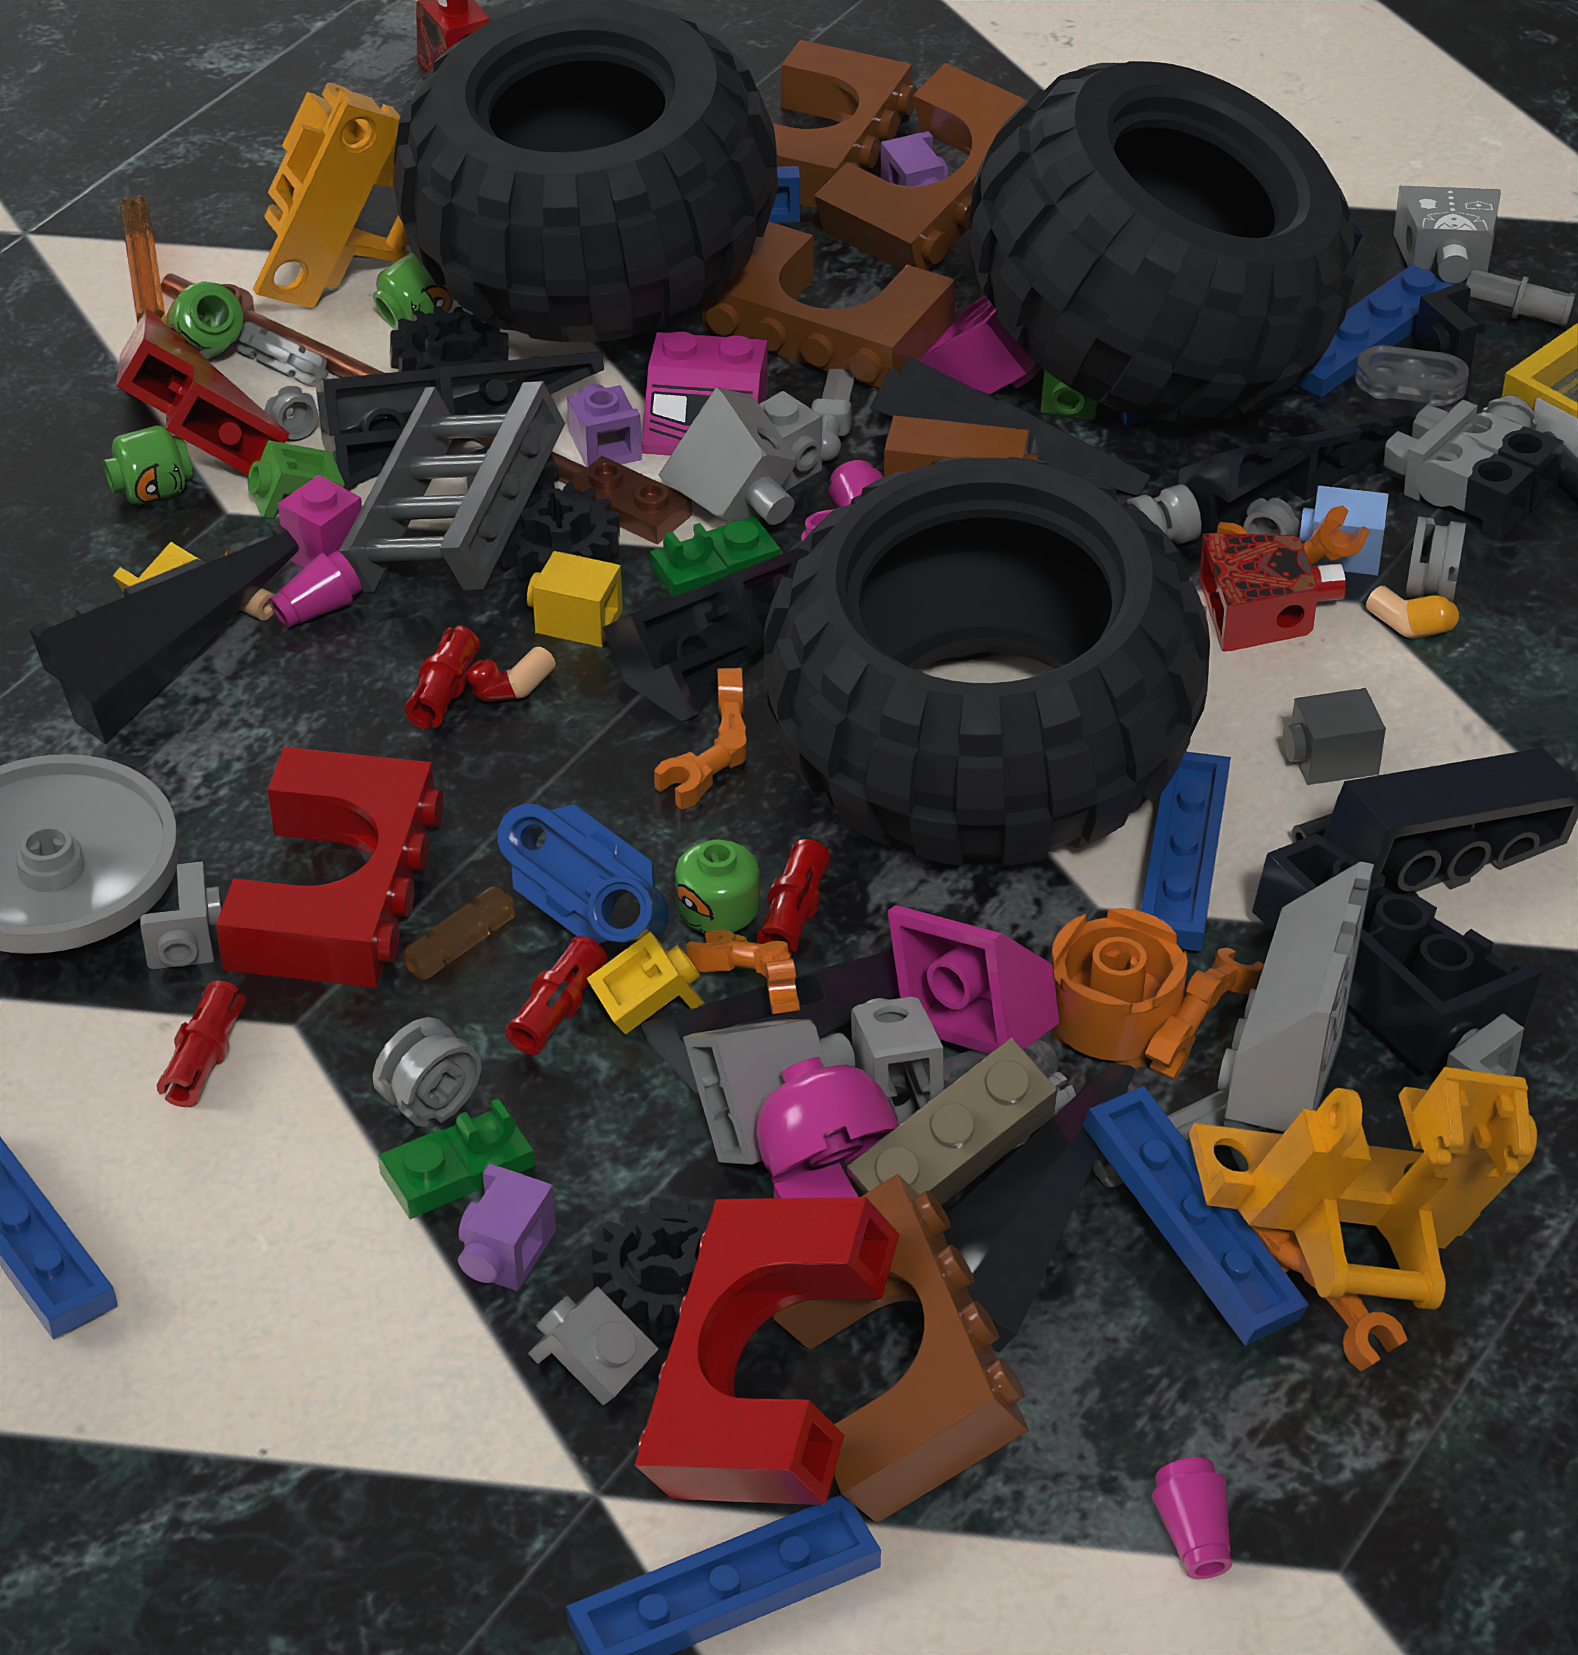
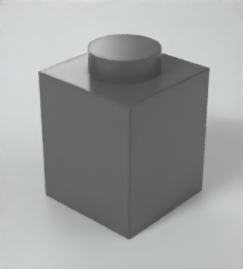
[1283,688,1386,785]

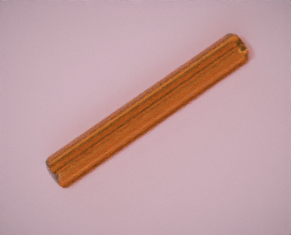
[120,195,166,324]

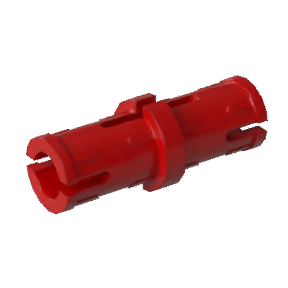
[405,626,480,729]
[756,839,831,956]
[505,936,608,1055]
[156,980,246,1107]

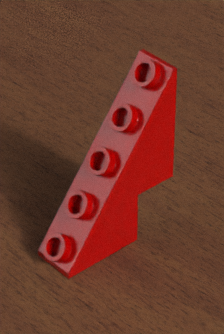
[116,308,289,475]

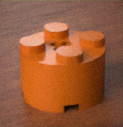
[1051,908,1188,1068]

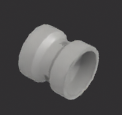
[1126,484,1201,545]

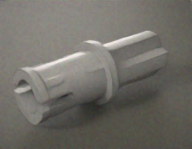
[1466,270,1576,328]

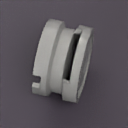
[1405,517,1466,602]
[373,1017,482,1127]

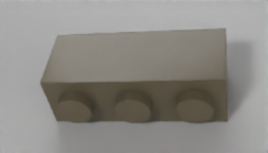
[847,1037,1058,1205]

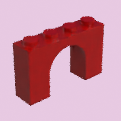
[216,747,444,988]
[635,1197,900,1505]

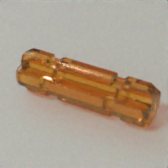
[403,886,515,980]

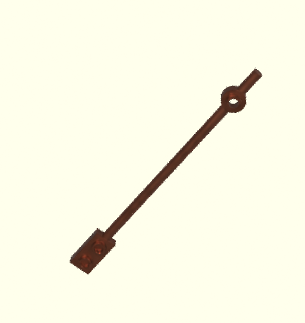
[161,273,692,545]

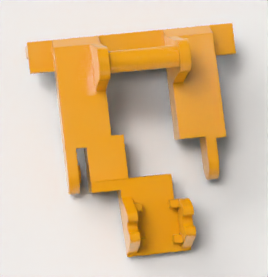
[252,83,409,309]
[1189,1067,1537,1310]

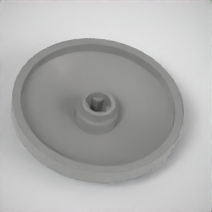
[0,754,180,954]

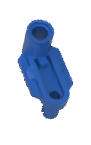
[497,804,669,946]

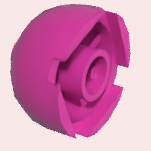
[756,1057,899,1184]

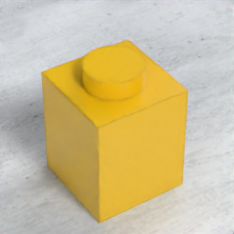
[527,551,623,647]

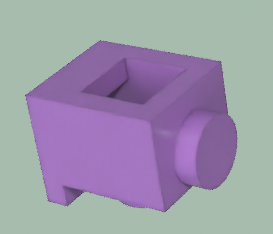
[881,131,949,187]
[567,384,642,467]
[458,1163,556,1291]

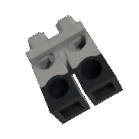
[1384,400,1564,541]

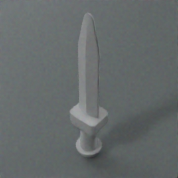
[811,369,855,462]

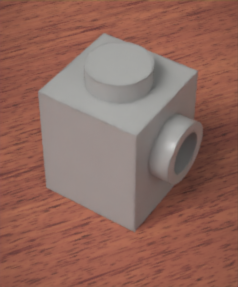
[759,391,822,491]

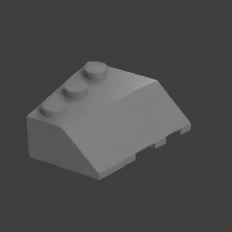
[1218,861,1374,1132]

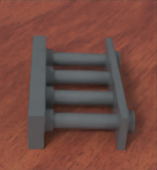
[339,381,566,592]

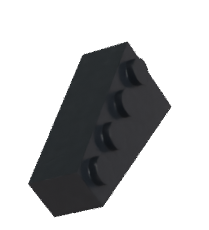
[1323,748,1578,897]
[1252,834,1542,1074]

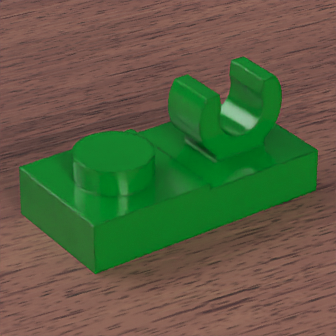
[650,516,781,597]
[378,1098,535,1219]

